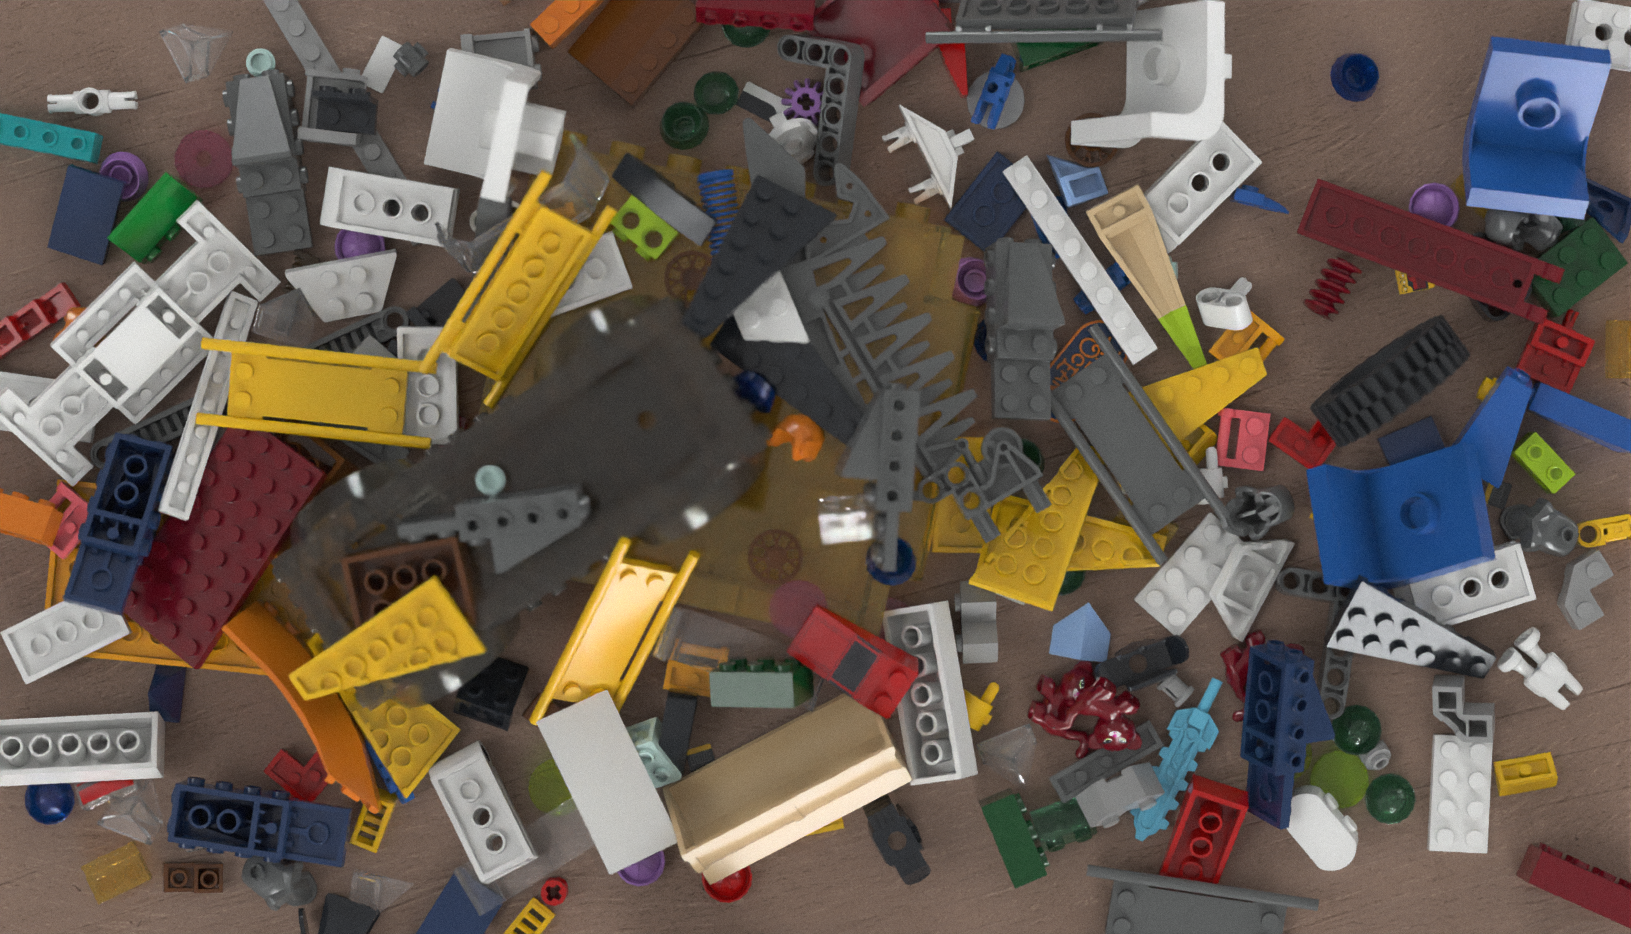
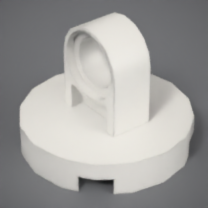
[769,111,818,164]

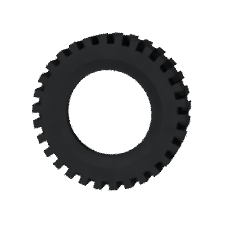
[1310,315,1470,448]

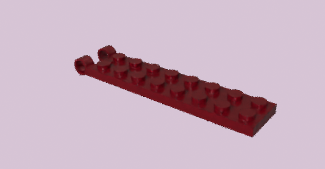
[1297,179,1565,325]

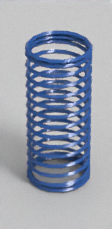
[696,169,739,260]

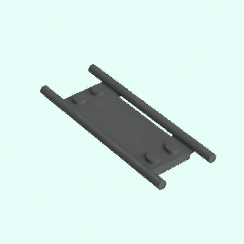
[926,0,1163,44]
[1051,324,1232,565]
[1086,864,1319,934]

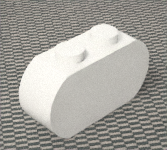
[1286,785,1358,871]

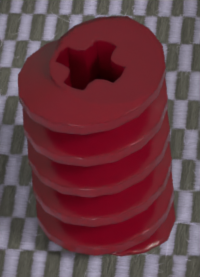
[1303,257,1363,322]

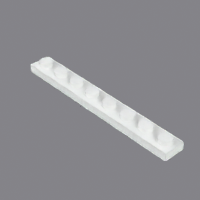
[1003,155,1158,365]
[158,291,258,520]

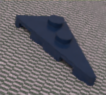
[1586,178,1631,243]

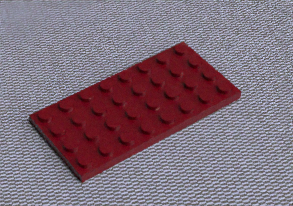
[123,428,329,670]

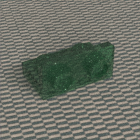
[1029,797,1097,852]

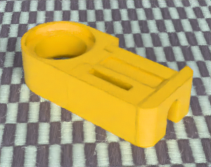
[1577,514,1631,547]

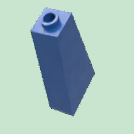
[1451,366,1532,488]
[1525,383,1631,453]

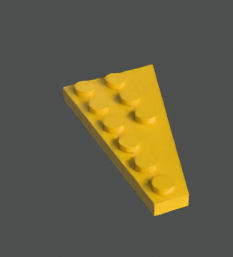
[976,495,1167,573]

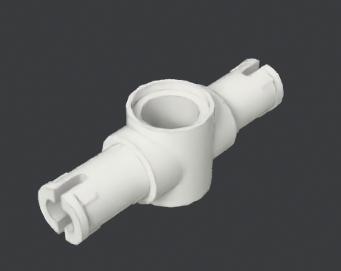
[47,87,138,116]

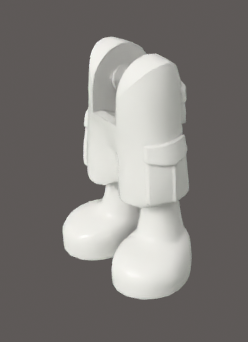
[1497,627,1583,710]

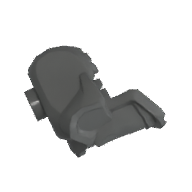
[1485,209,1563,252]
[1220,484,1295,541]
[1499,498,1579,557]
[241,855,318,911]

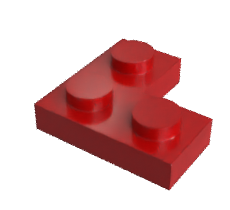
[1267,417,1336,469]
[263,748,329,802]

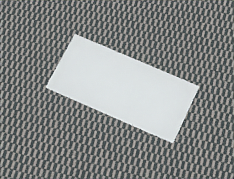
[537,690,677,875]

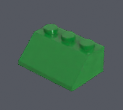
[107,172,203,265]

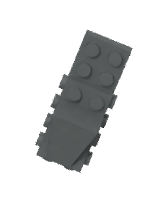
[222,69,314,257]
[984,237,1065,421]
[834,382,920,572]
[397,483,591,574]

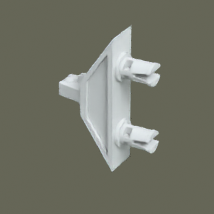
[882,105,974,210]

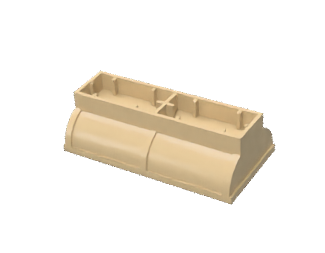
[662,693,912,885]

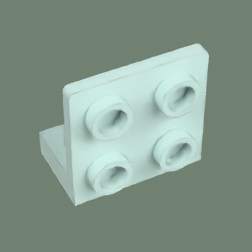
[626,717,682,789]

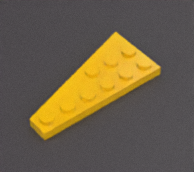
[1119,347,1267,487]
[969,446,1105,612]
[288,576,487,700]
[306,621,461,799]

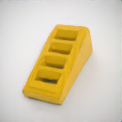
[349,788,398,853]
[503,897,556,934]

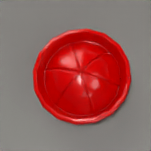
[702,865,752,903]

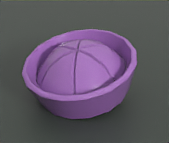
[99,152,148,202]
[1409,183,1460,227]
[335,229,385,259]
[947,257,986,307]
[617,850,665,886]

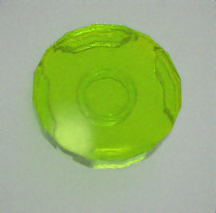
[1310,751,1369,809]
[528,758,577,816]

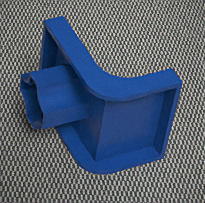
[1462,36,1612,219]
[1306,442,1496,590]

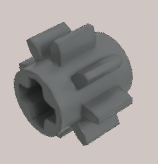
[393,42,429,78]

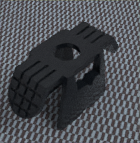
[1095,635,1189,692]
[863,794,931,885]
[298,893,380,934]

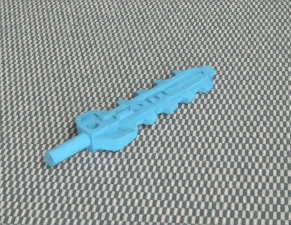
[1130,677,1223,842]

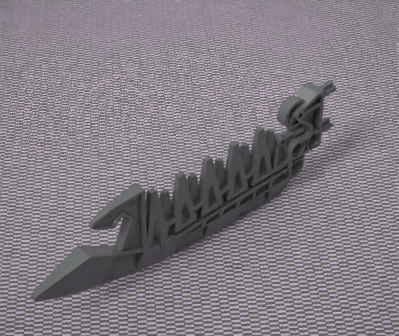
[743,118,1052,543]

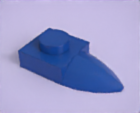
[1230,184,1289,214]

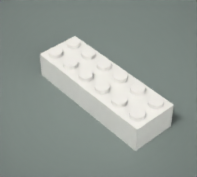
[881,600,978,786]
[0,712,165,786]

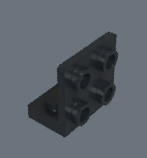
[311,85,379,135]
[405,278,466,327]
[453,652,529,731]

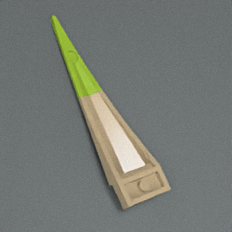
[1086,184,1207,369]

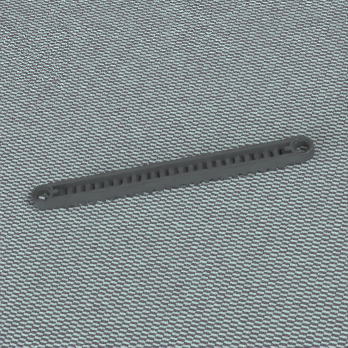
[90,306,411,468]

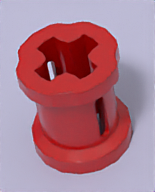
[541,876,569,906]

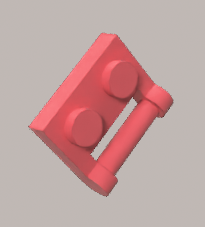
[1216,408,1271,471]
[47,481,88,559]

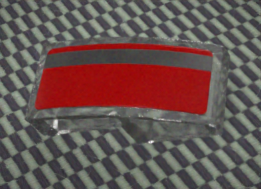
[74,779,141,811]

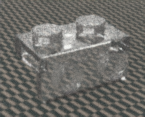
[817,493,878,545]

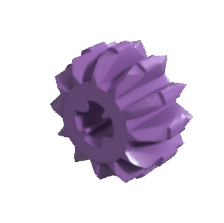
[781,78,823,126]

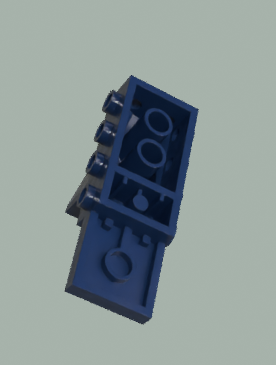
[63,432,175,616]
[1240,640,1335,830]
[167,777,352,867]

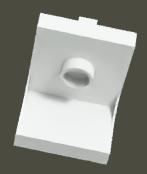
[1071,0,1232,148]
[424,48,566,203]

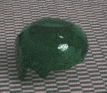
[694,71,739,115]

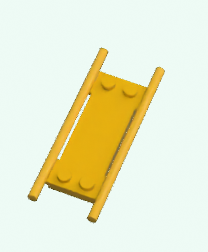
[418,169,617,408]
[196,337,438,449]
[529,537,700,725]

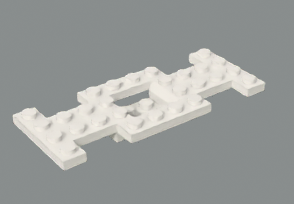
[0,200,281,487]

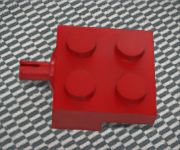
[1515,309,1595,394]

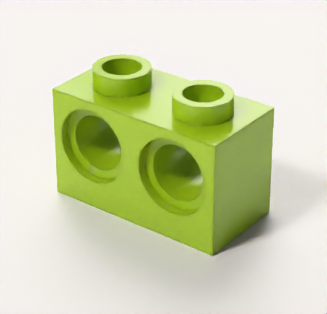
[610,195,679,261]
[1511,432,1575,494]

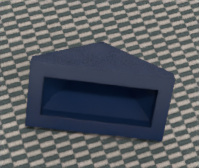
[148,664,187,723]

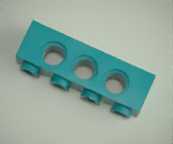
[0,113,103,164]

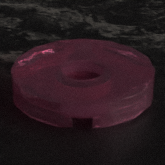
[174,130,233,188]

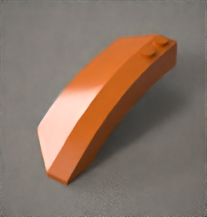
[221,600,383,814]

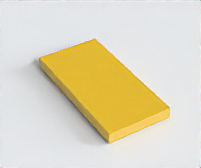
[932,437,991,553]

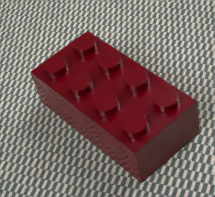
[1516,842,1631,929]

